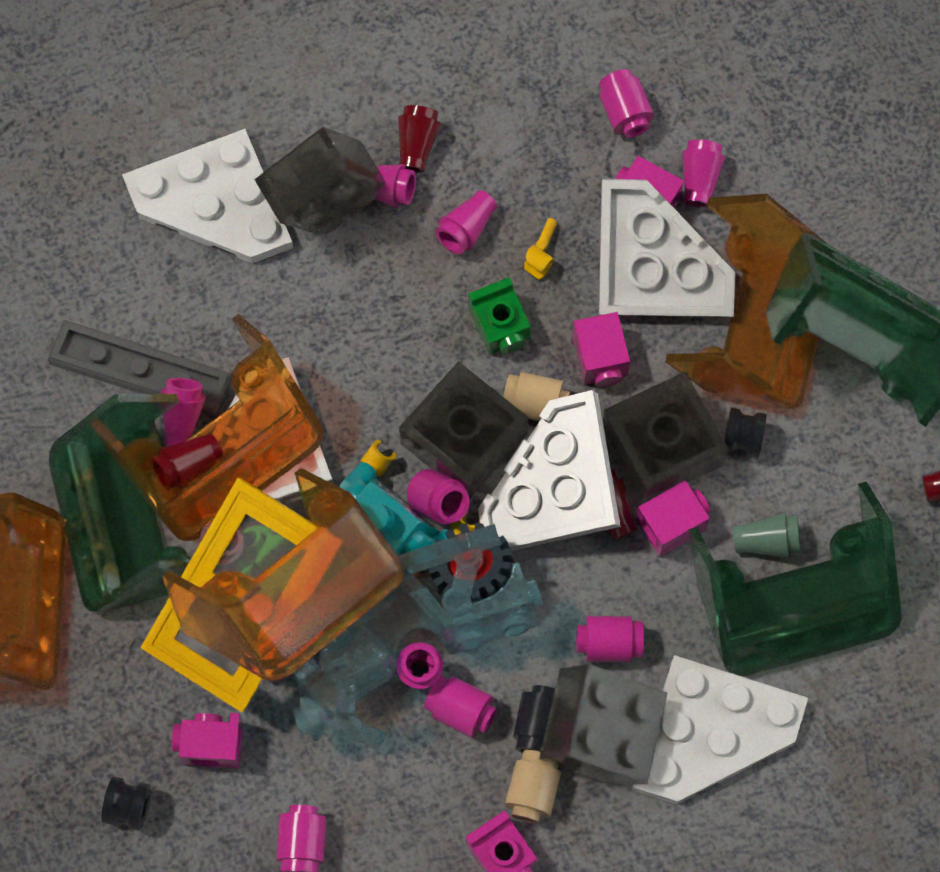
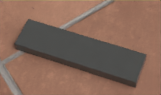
[48,320,233,418]

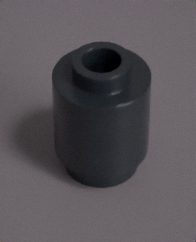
[513,685,567,756]

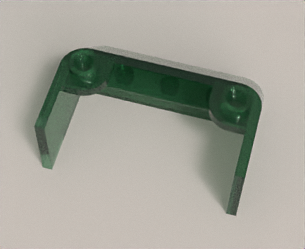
[766,233,940,427]
[49,394,221,612]
[688,481,902,676]

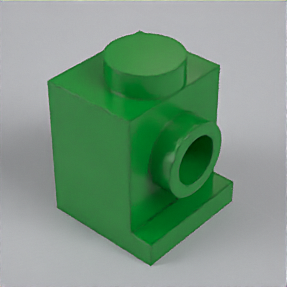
[468,277,531,355]

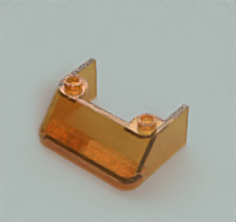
[665,193,836,409]
[90,314,323,541]
[162,468,403,680]

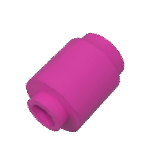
[599,69,655,138]
[407,469,470,524]
[576,616,644,663]
[424,675,497,738]
[276,805,327,872]

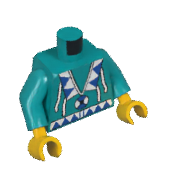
[338,440,480,569]

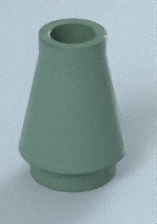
[733,512,801,558]

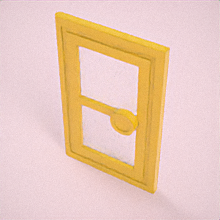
[140,477,343,712]

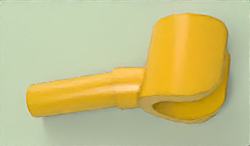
[524,218,557,280]

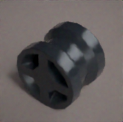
[722,407,767,458]
[101,776,151,831]

